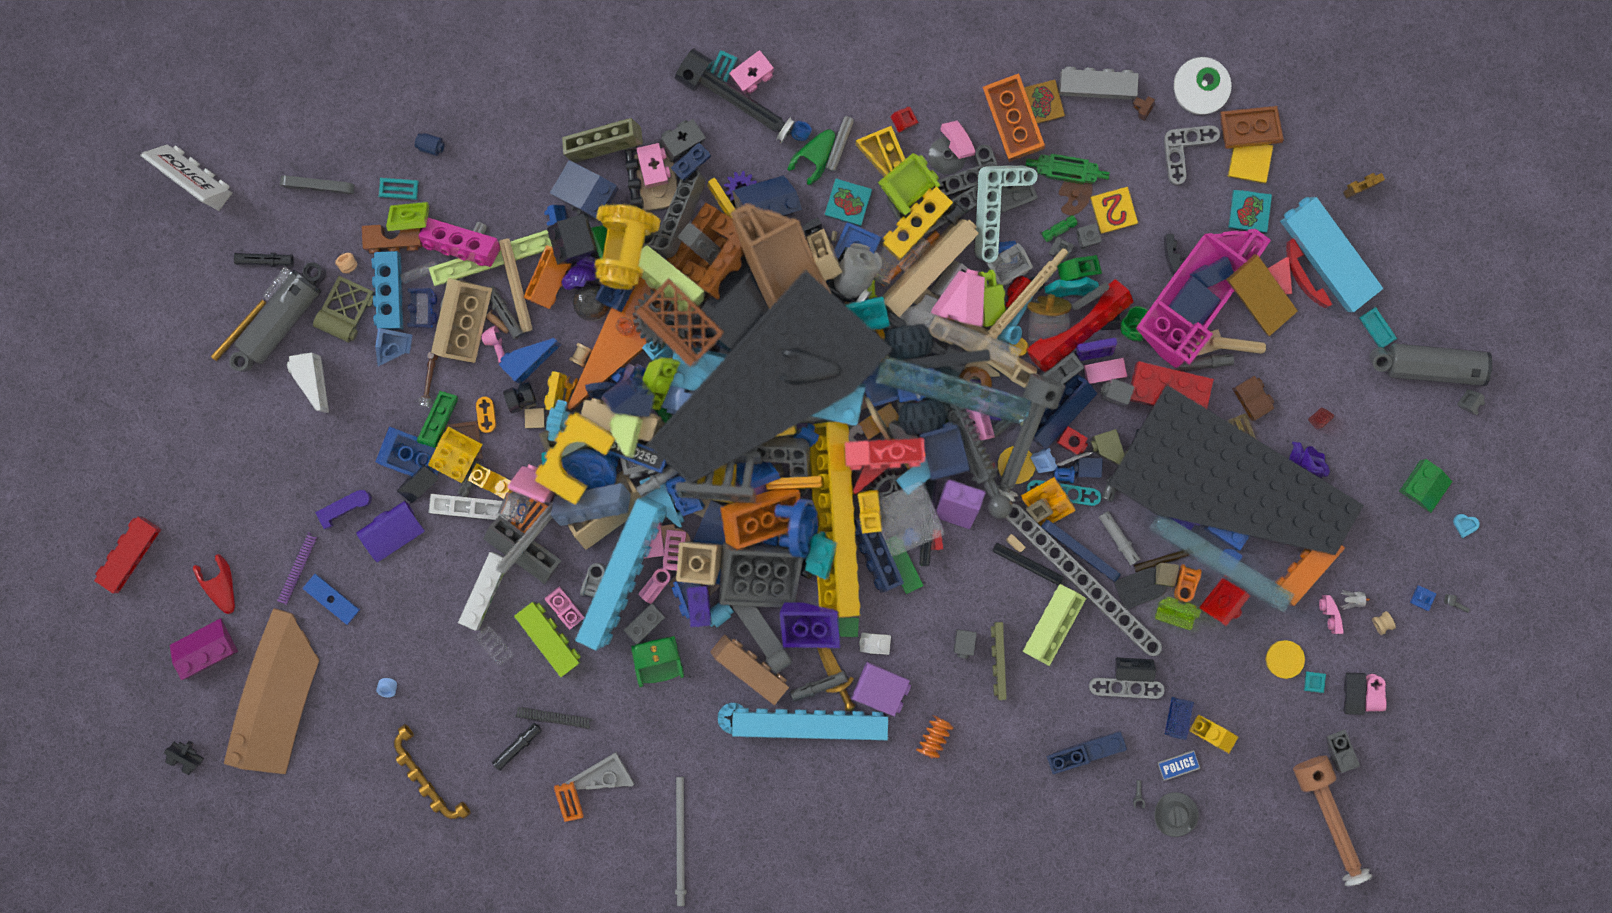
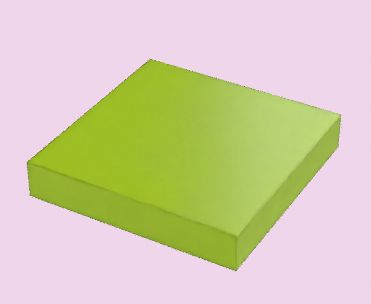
[386,202,429,231]

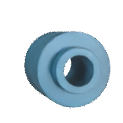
[710,602,734,628]

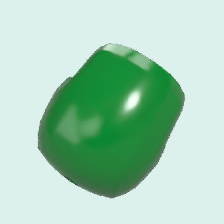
[1121,306,1148,342]

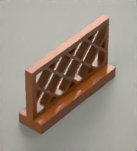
[635,278,725,367]

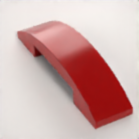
[1286,238,1333,308]

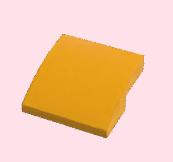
[1021,477,1076,526]

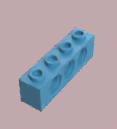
[372,251,403,330]

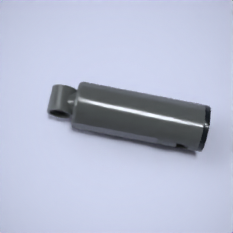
[1369,343,1493,386]

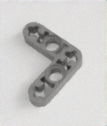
[1164,126,1220,185]

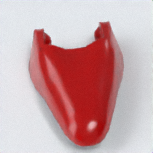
[193,554,235,614]

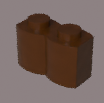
[1232,376,1274,421]

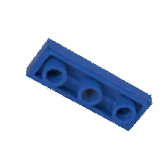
[302,574,360,625]

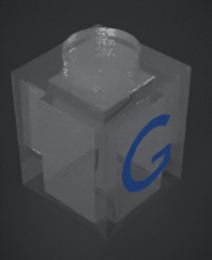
[498,492,532,524]

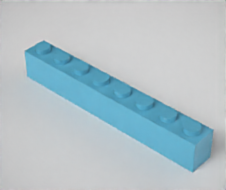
[732,708,888,740]

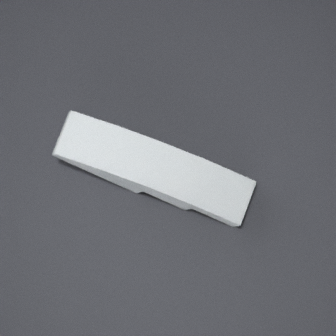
[428,494,510,521]

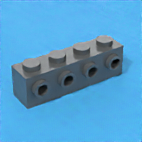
[483,515,561,584]

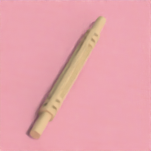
[975,248,1068,350]

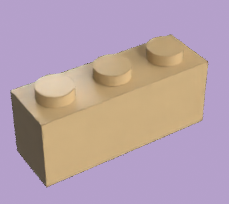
[807,229,842,281]

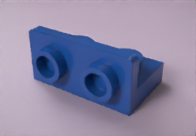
[666,476,705,516]

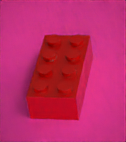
[1130,361,1214,409]

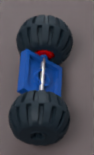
[884,324,946,435]

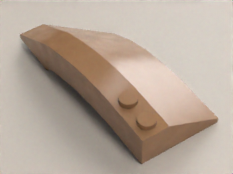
[224,608,320,774]

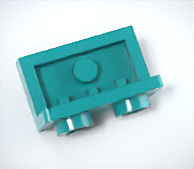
[845,297,889,330]
[806,531,837,579]

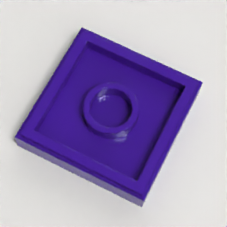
[1075,337,1117,361]

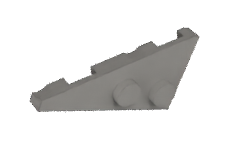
[559,752,635,791]

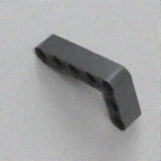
[642,169,706,258]
[887,185,990,239]
[752,437,811,496]
[732,605,793,674]

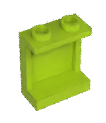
[878,153,940,215]

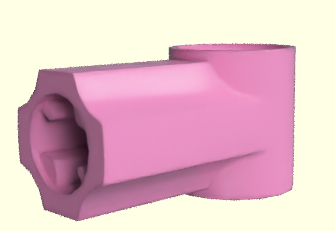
[638,567,672,604]

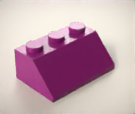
[170,618,238,680]

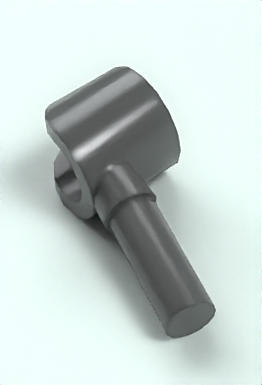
[1444,594,1470,613]
[1133,780,1145,809]

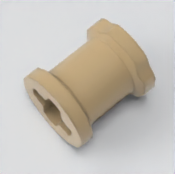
[569,343,592,367]

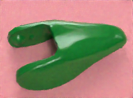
[787,129,835,186]

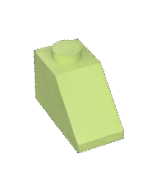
[610,414,643,458]

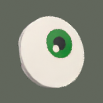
[1174,57,1231,115]

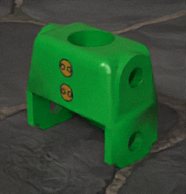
[631,636,685,687]

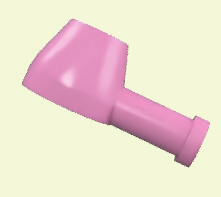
[482,326,505,362]

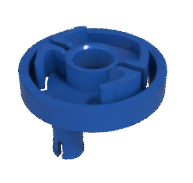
[775,499,818,558]

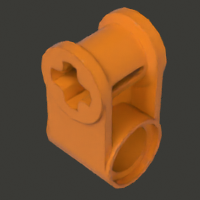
[1174,564,1202,602]

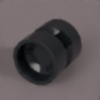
[503,382,537,414]

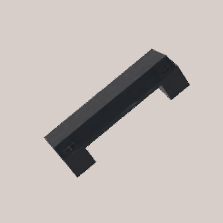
[692,254,769,352]

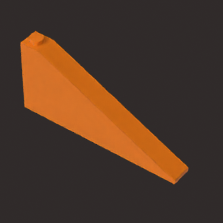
[567,277,680,411]

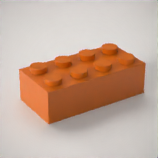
[983,73,1045,162]
[721,489,800,550]

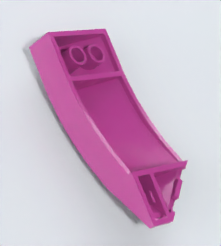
[1136,229,1271,368]

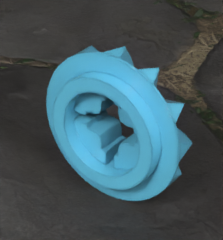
[718,703,744,734]

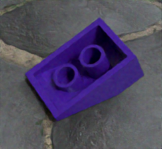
[780,602,841,648]

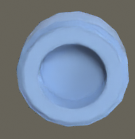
[376,678,397,698]

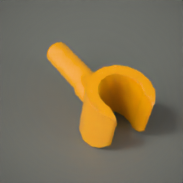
[564,376,578,404]

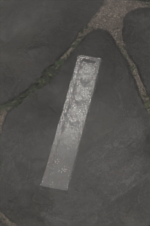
[906,306,1021,368]

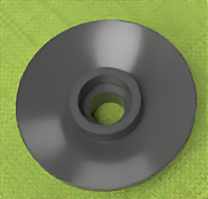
[928,137,966,174]

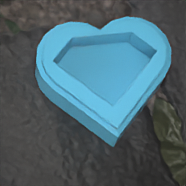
[1453,514,1480,538]

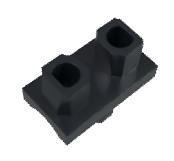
[163,741,204,775]

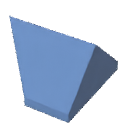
[375,328,413,367]

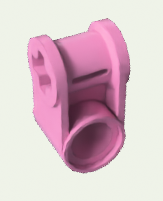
[1365,674,1386,711]

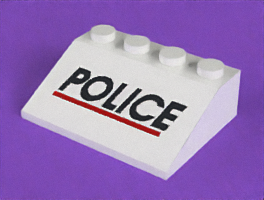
[141,145,232,211]

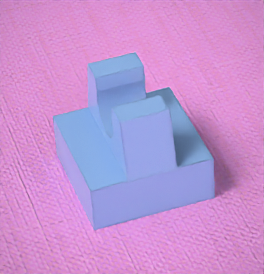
[1030,448,1057,473]

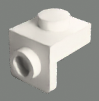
[859,633,891,655]

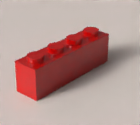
[94,516,162,594]

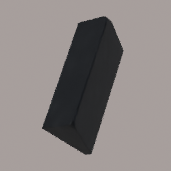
[1115,657,1156,682]

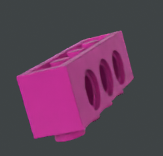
[419,218,501,267]

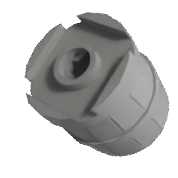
[833,244,882,298]

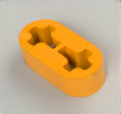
[476,397,496,433]

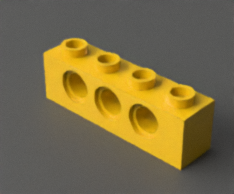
[883,187,953,261]

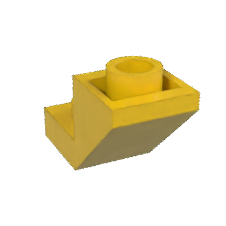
[468,463,513,500]

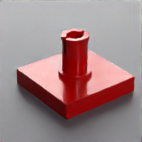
[1199,578,1250,626]

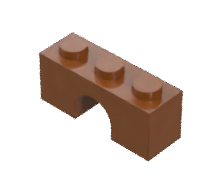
[362,225,423,254]

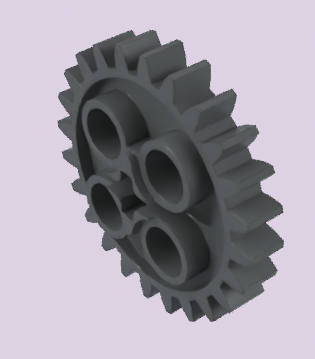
[633,289,695,348]

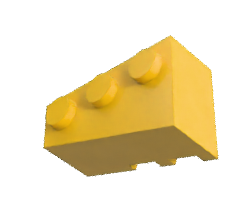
[855,126,905,177]

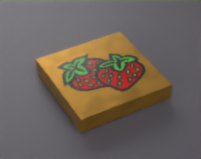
[1024,80,1065,124]

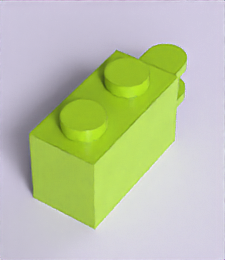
[978,270,1006,327]

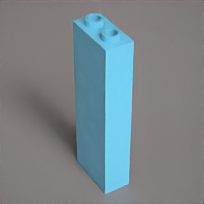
[1280,197,1383,312]

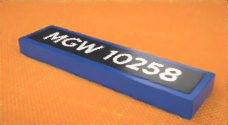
[608,440,667,474]

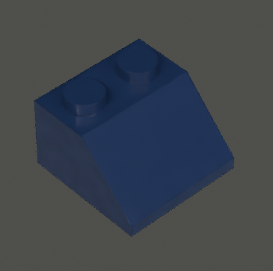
[602,378,654,417]

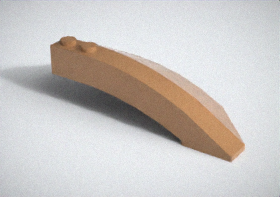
[730,204,831,309]

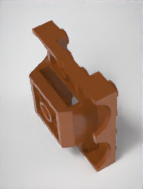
[666,202,744,300]

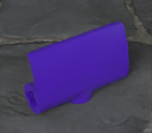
[356,501,425,562]

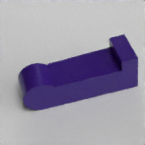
[315,490,372,529]

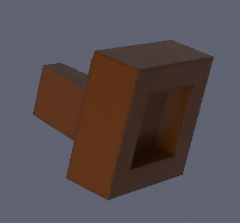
[1133,96,1155,121]

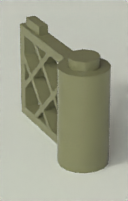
[313,276,374,343]

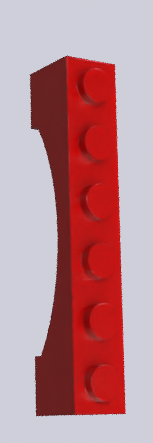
[1026,279,1134,372]

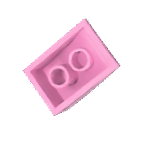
[507,464,555,503]

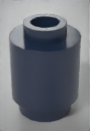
[415,133,445,156]

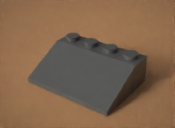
[719,542,803,608]

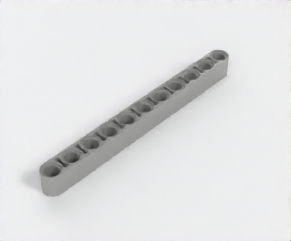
[1006,504,1162,656]

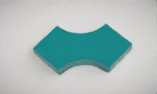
[1044,277,1099,298]

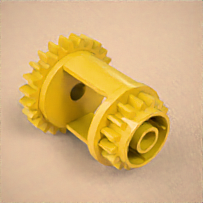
[595,205,661,290]

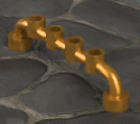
[394,724,471,819]

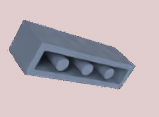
[551,483,631,526]

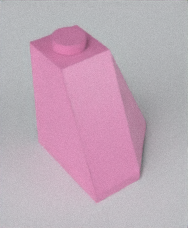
[931,269,985,326]

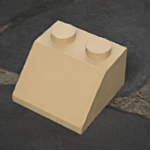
[676,541,723,585]

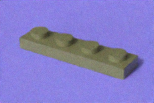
[990,622,1007,700]

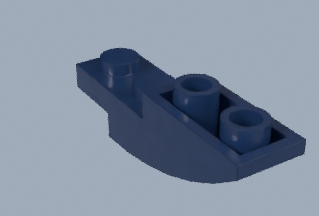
[1047,731,1127,774]

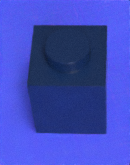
[1073,458,1102,478]

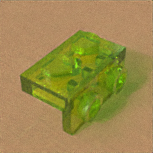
[1155,597,1201,631]

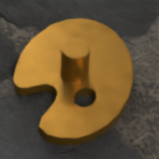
[1027,294,1072,316]

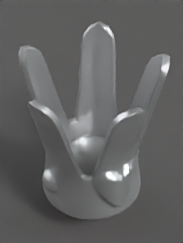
[1340,590,1370,610]

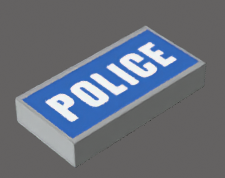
[1157,750,1200,781]

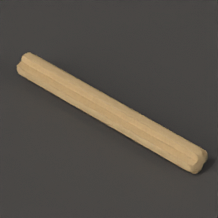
[499,239,532,332]

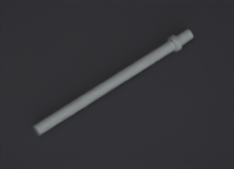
[675,777,687,906]

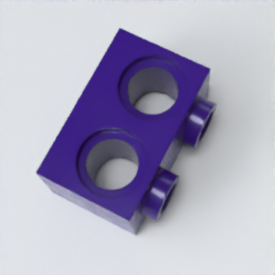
[687,585,712,627]

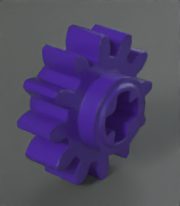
[724,171,757,202]

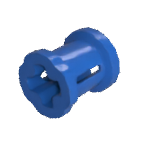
[1053,466,1075,483]

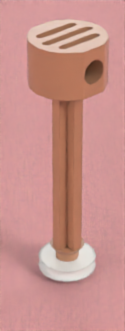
[1293,755,1372,886]

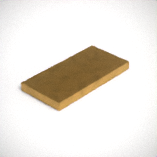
[1226,254,1298,336]

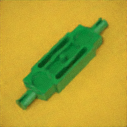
[1025,154,1110,184]

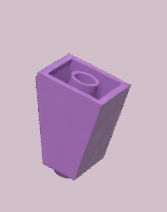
[934,480,985,529]
[851,661,911,716]

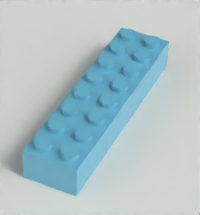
[575,497,667,650]

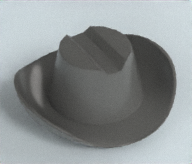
[1154,792,1199,837]

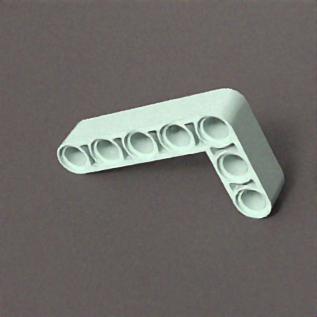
[975,166,1038,263]

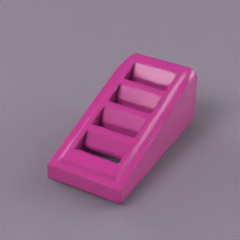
[1174,322,1213,365]

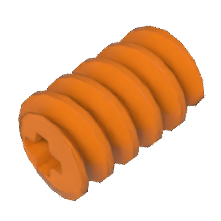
[916,715,953,758]

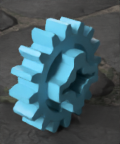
[546,400,570,442]

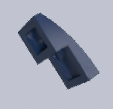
[1189,256,1234,288]

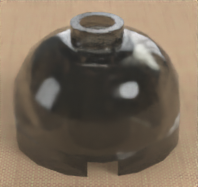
[572,283,610,322]

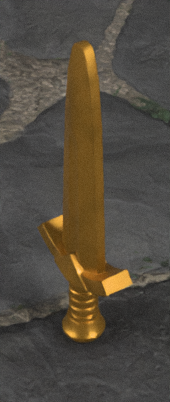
[817,648,856,712]

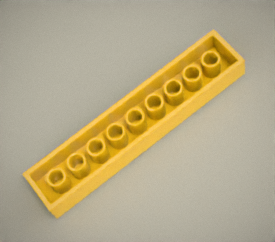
[810,422,860,617]

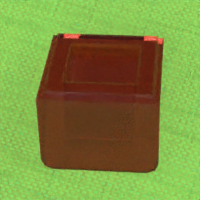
[1308,407,1334,429]

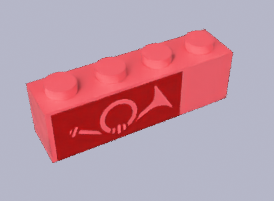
[845,438,925,470]

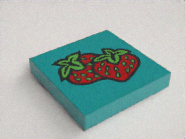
[825,178,872,226]
[1228,190,1272,233]

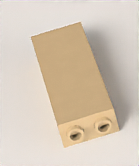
[882,219,979,317]

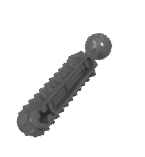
[940,390,1012,519]

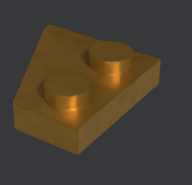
[1343,173,1385,198]

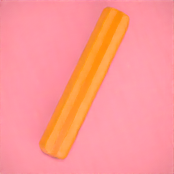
[766,476,823,490]

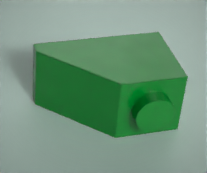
[1057,255,1102,281]

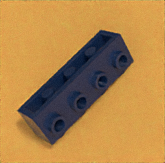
[1033,374,1098,450]
[854,518,904,593]

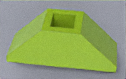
[642,358,680,410]

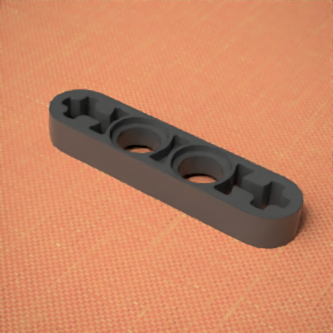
[280,176,355,195]

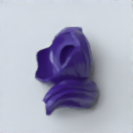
[562,255,597,290]
[1289,442,1330,478]

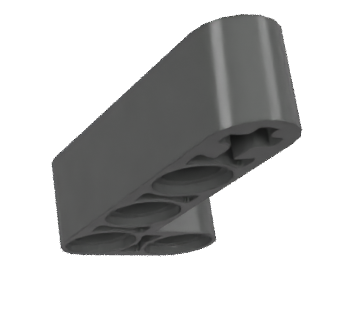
[931,145,998,197]

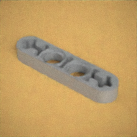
[1088,677,1165,699]

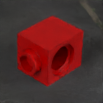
[1056,426,1088,455]

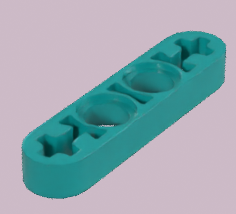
[1026,480,1101,506]

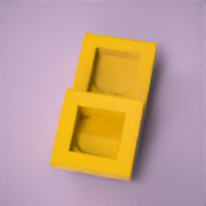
[858,490,882,533]

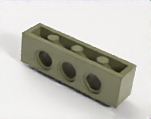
[562,118,643,163]

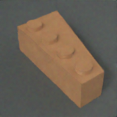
[710,634,789,706]

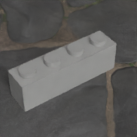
[1059,67,1138,100]

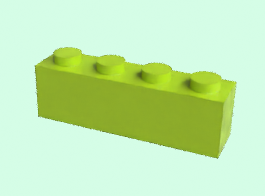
[514,601,581,677]

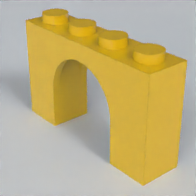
[535,412,615,504]

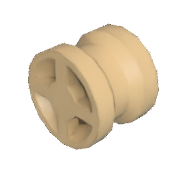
[1372,611,1396,635]

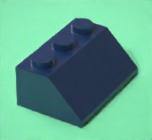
[732,175,802,216]

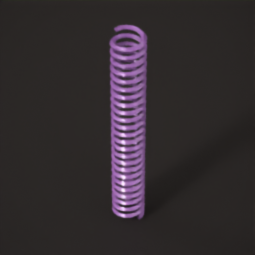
[277,532,317,605]

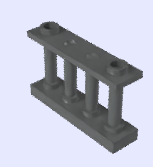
[676,450,762,503]

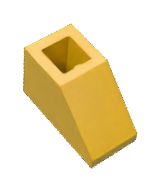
[1189,714,1238,753]

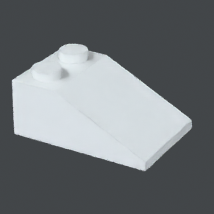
[287,353,329,413]

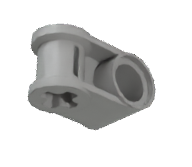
[580,563,606,598]

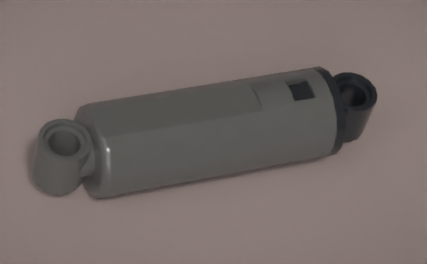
[229,262,326,372]

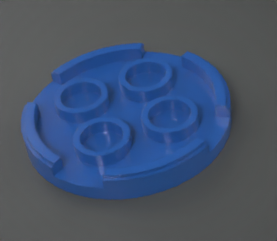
[562,450,617,490]

